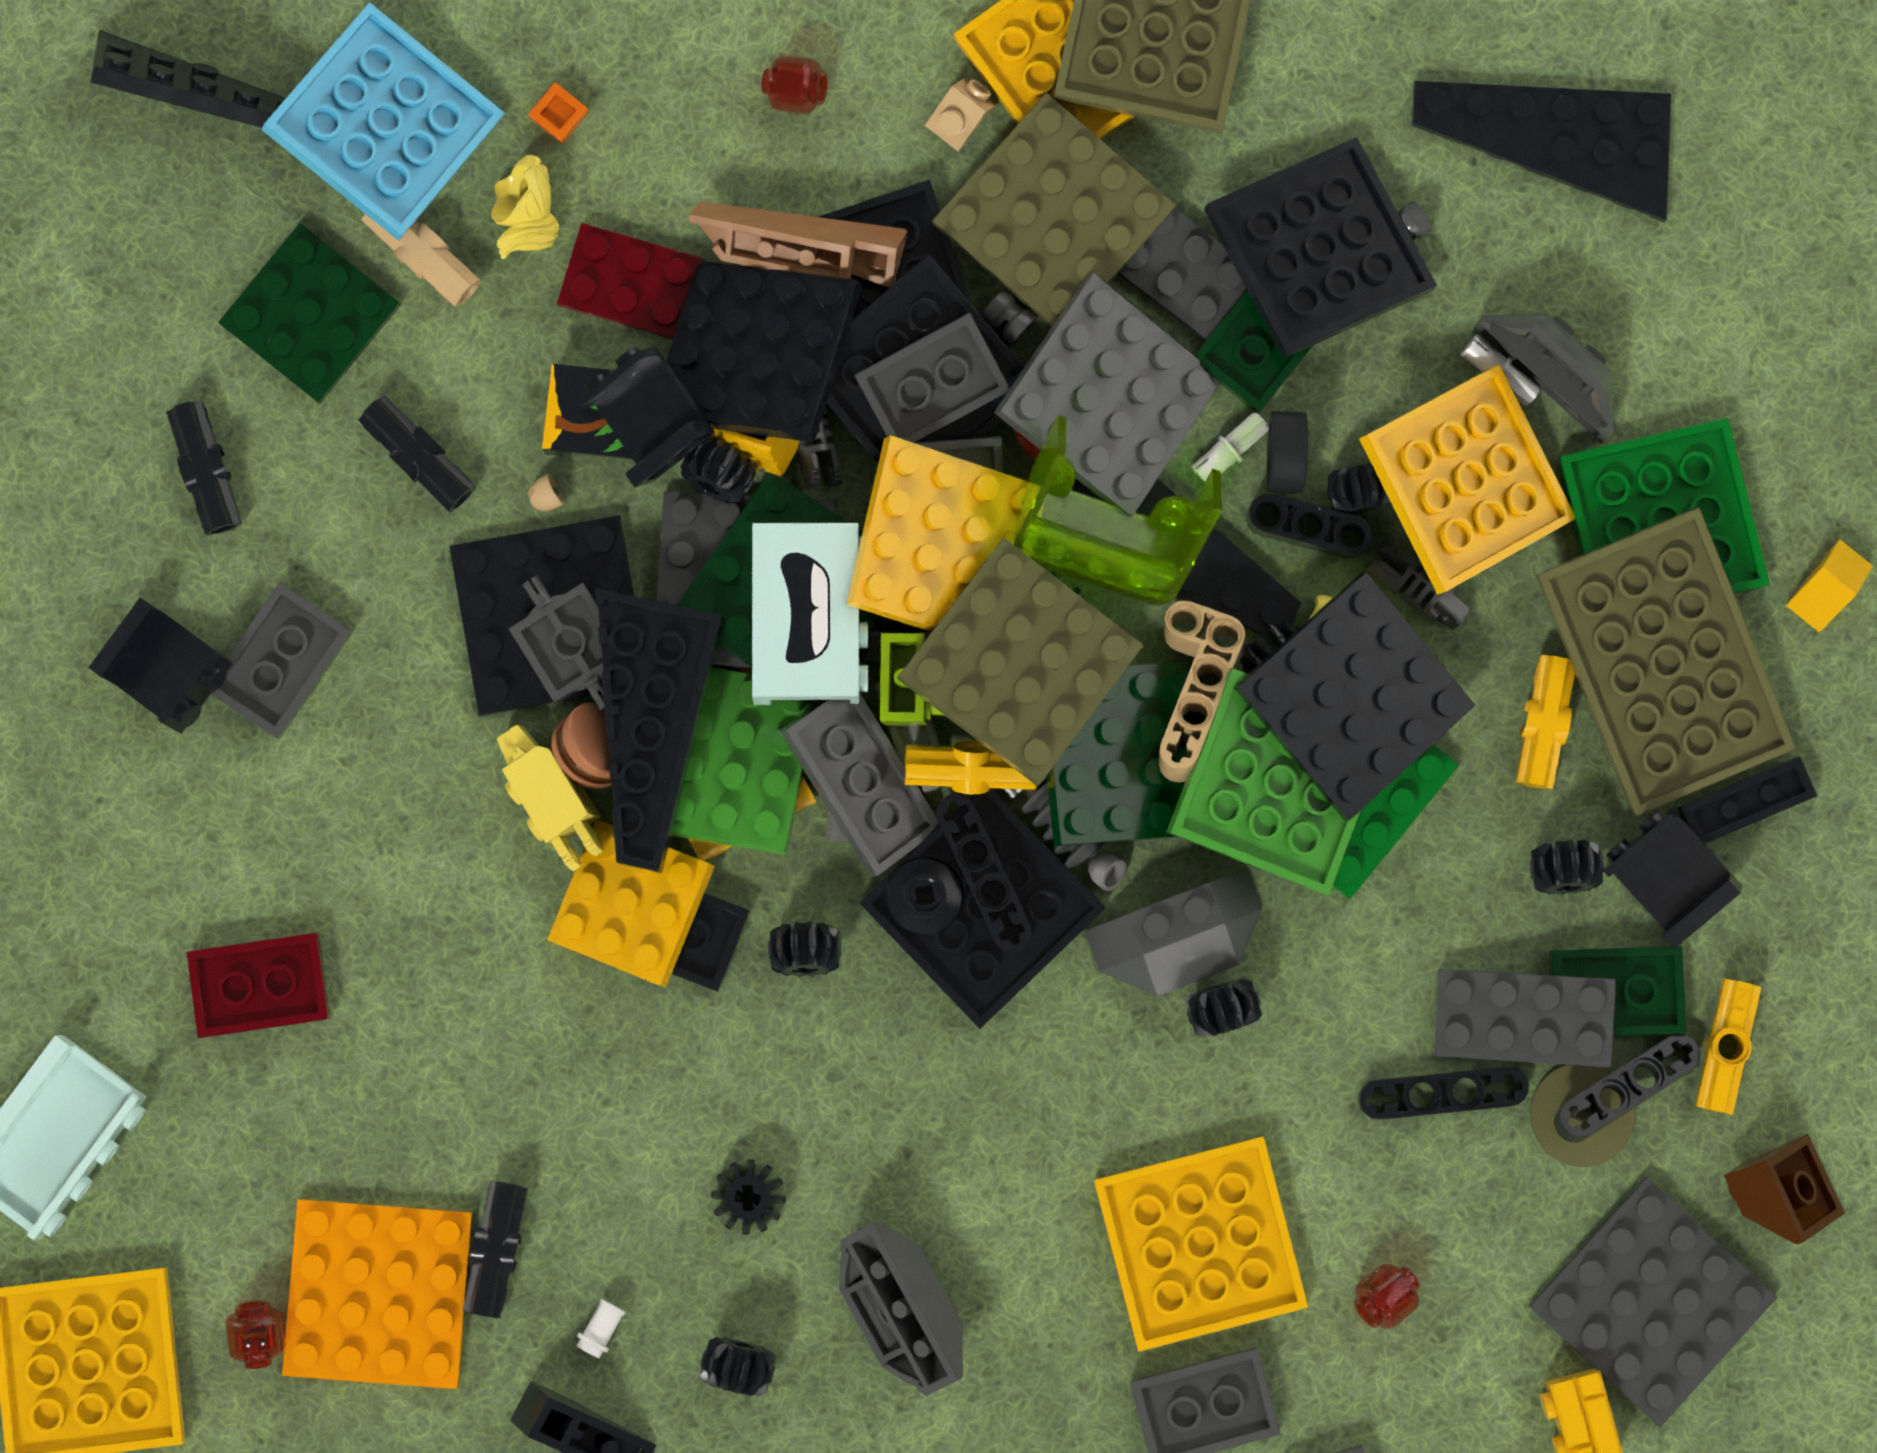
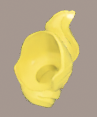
[491,155,559,259]

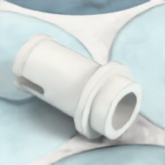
[576,1299,626,1358]

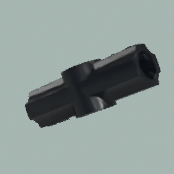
[358,395,476,513]
[166,400,242,536]
[463,1180,528,1318]

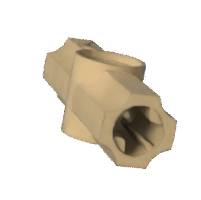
[361,214,482,309]

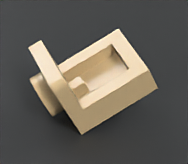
[925,78,998,152]

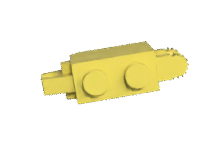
[497,725,604,871]

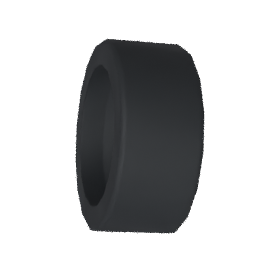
[1267,411,1308,493]

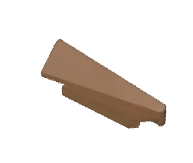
[689,202,907,287]

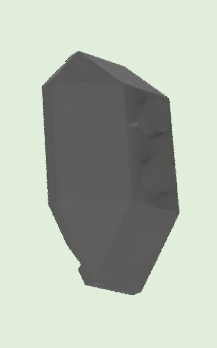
[1474,313,1614,444]
[1084,868,1262,996]
[839,1221,963,1396]

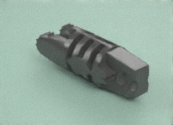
[797,406,842,490]
[1364,541,1470,630]

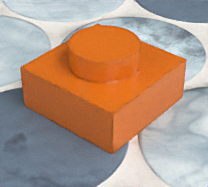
[528,82,590,145]

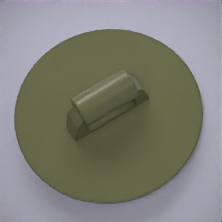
[1530,1065,1635,1167]

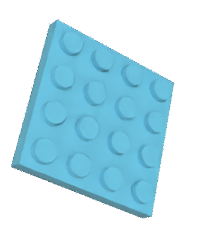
[261,2,505,241]

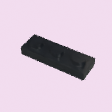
[1677,756,1817,843]

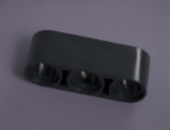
[1246,494,1372,559]

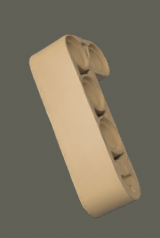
[1159,601,1245,783]

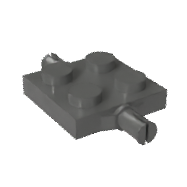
[509,576,604,711]

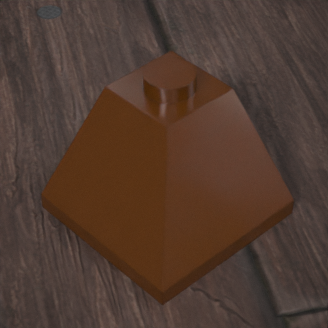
[1724,1134,1845,1245]

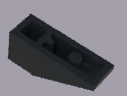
[510,1381,657,1453]

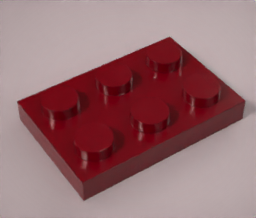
[557,222,705,340]
[186,933,330,1038]

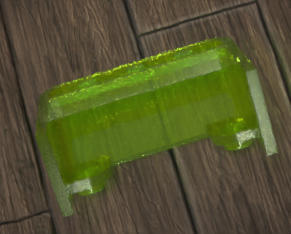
[1014,414,1222,605]

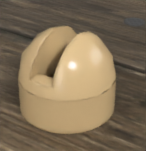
[528,474,565,512]

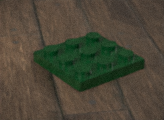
[218,223,401,404]

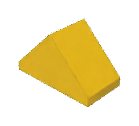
[1785,539,1873,632]

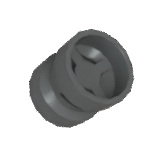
[981,289,1038,349]

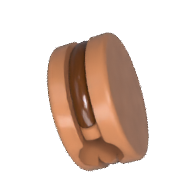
[551,702,612,789]

